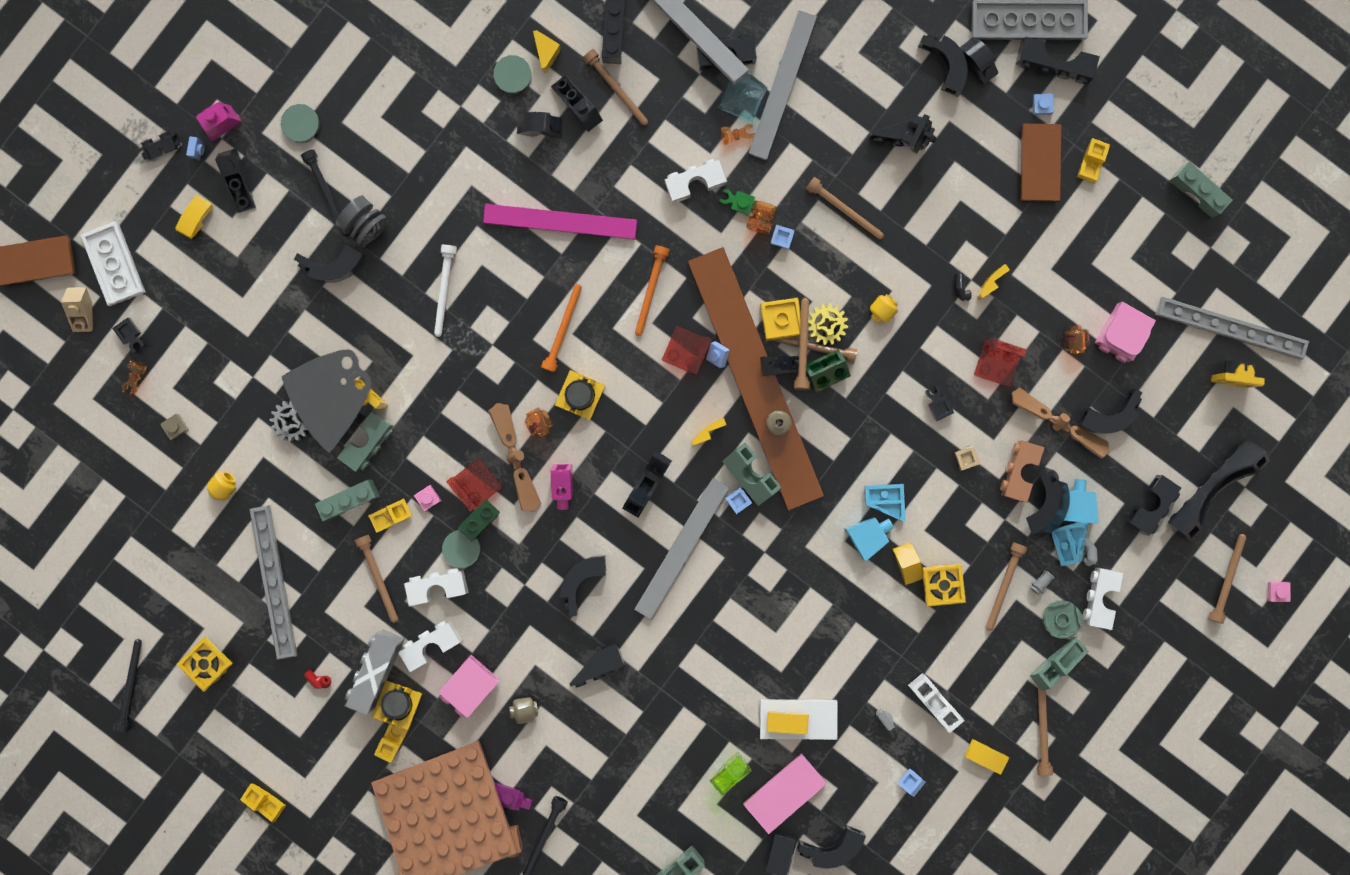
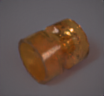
[746,201,777,235]

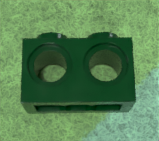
[806,349,851,393]
[458,499,500,542]

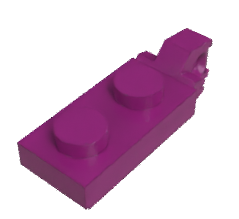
[494,782,533,811]

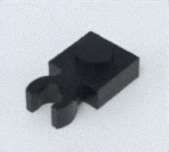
[112,317,146,353]
[925,385,954,421]

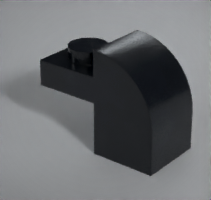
[960,37,999,85]
[517,112,562,138]

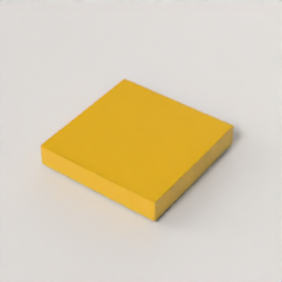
[760,298,801,341]

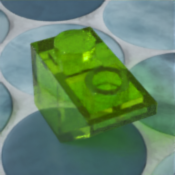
[709,752,752,796]

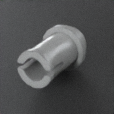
[1030,570,1054,595]

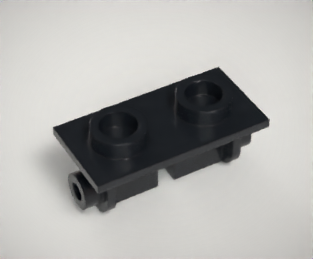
[137,131,181,160]

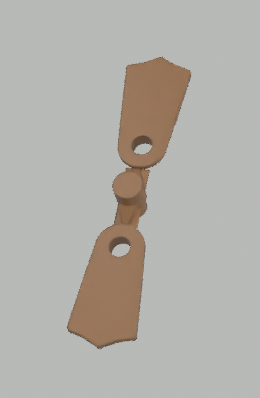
[1011,387,1110,459]
[488,403,541,512]

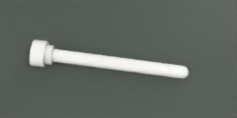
[434,245,457,337]

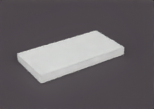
[80,221,146,306]
[760,699,837,740]

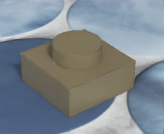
[160,414,189,440]

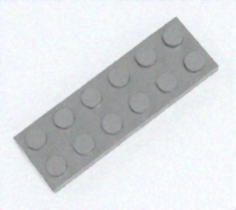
[972,0,1088,40]

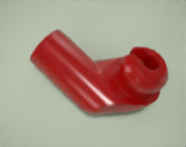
[303,669,331,689]

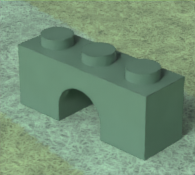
[1169,162,1233,218]
[337,411,394,472]
[722,442,781,506]
[315,480,380,521]
[656,845,705,875]

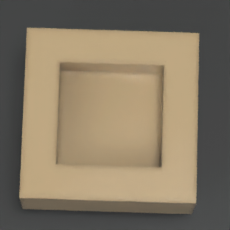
[954,446,980,470]

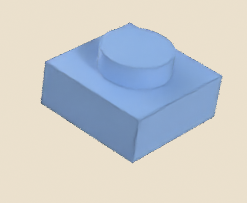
[1032,94,1054,115]
[186,136,204,160]
[770,225,795,249]
[706,341,730,368]
[725,487,752,514]
[898,769,926,797]

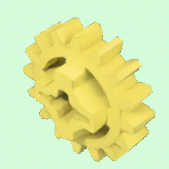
[808,303,848,345]

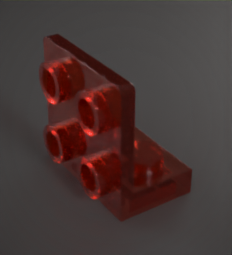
[662,326,712,376]
[974,337,1027,387]
[446,458,502,512]

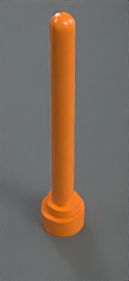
[635,245,670,336]
[541,284,582,373]

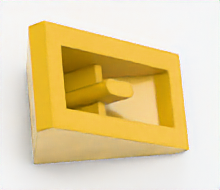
[533,30,561,73]
[892,542,923,585]

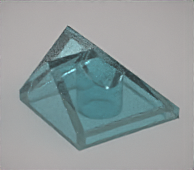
[718,74,768,123]

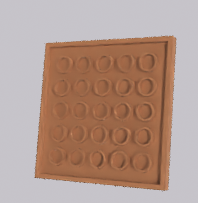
[371,741,518,875]

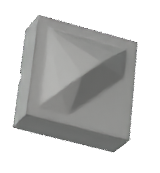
[876,708,895,731]

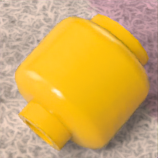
[870,294,898,323]
[207,472,236,500]

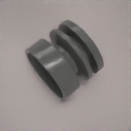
[336,195,388,248]

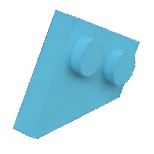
[864,484,906,521]
[1051,521,1088,566]

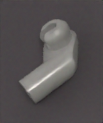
[1083,537,1098,566]

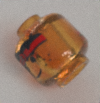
[1063,325,1090,354]
[524,408,553,438]

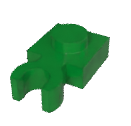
[719,189,755,216]

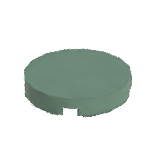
[494,55,532,94]
[281,104,320,143]
[442,530,481,568]
[1042,600,1082,639]

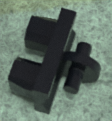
[902,114,937,154]

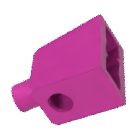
[196,102,242,142]
[550,464,573,510]

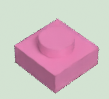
[414,485,441,511]
[1268,582,1290,602]

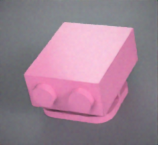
[1095,302,1156,363]
[438,655,500,718]

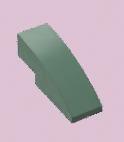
[1030,637,1089,691]

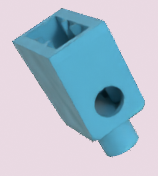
[1063,479,1098,524]
[845,517,894,561]

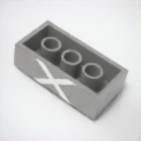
[345,629,405,715]

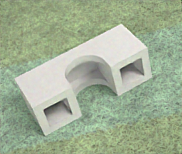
[665,159,727,204]
[1083,567,1123,630]
[404,568,468,606]
[398,621,463,672]
[908,673,964,733]

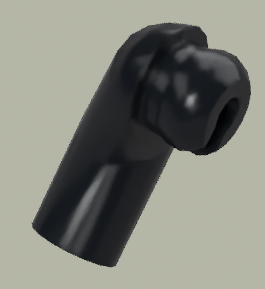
[955,273,972,301]

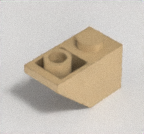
[61,287,93,332]

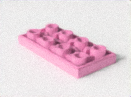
[743,753,827,834]

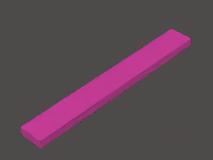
[483,204,637,240]

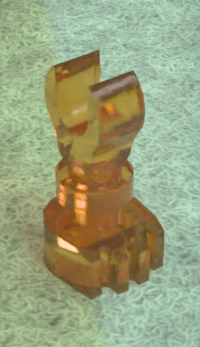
[720,124,755,145]
[122,360,147,395]

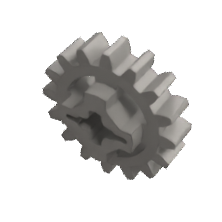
[270,401,308,442]

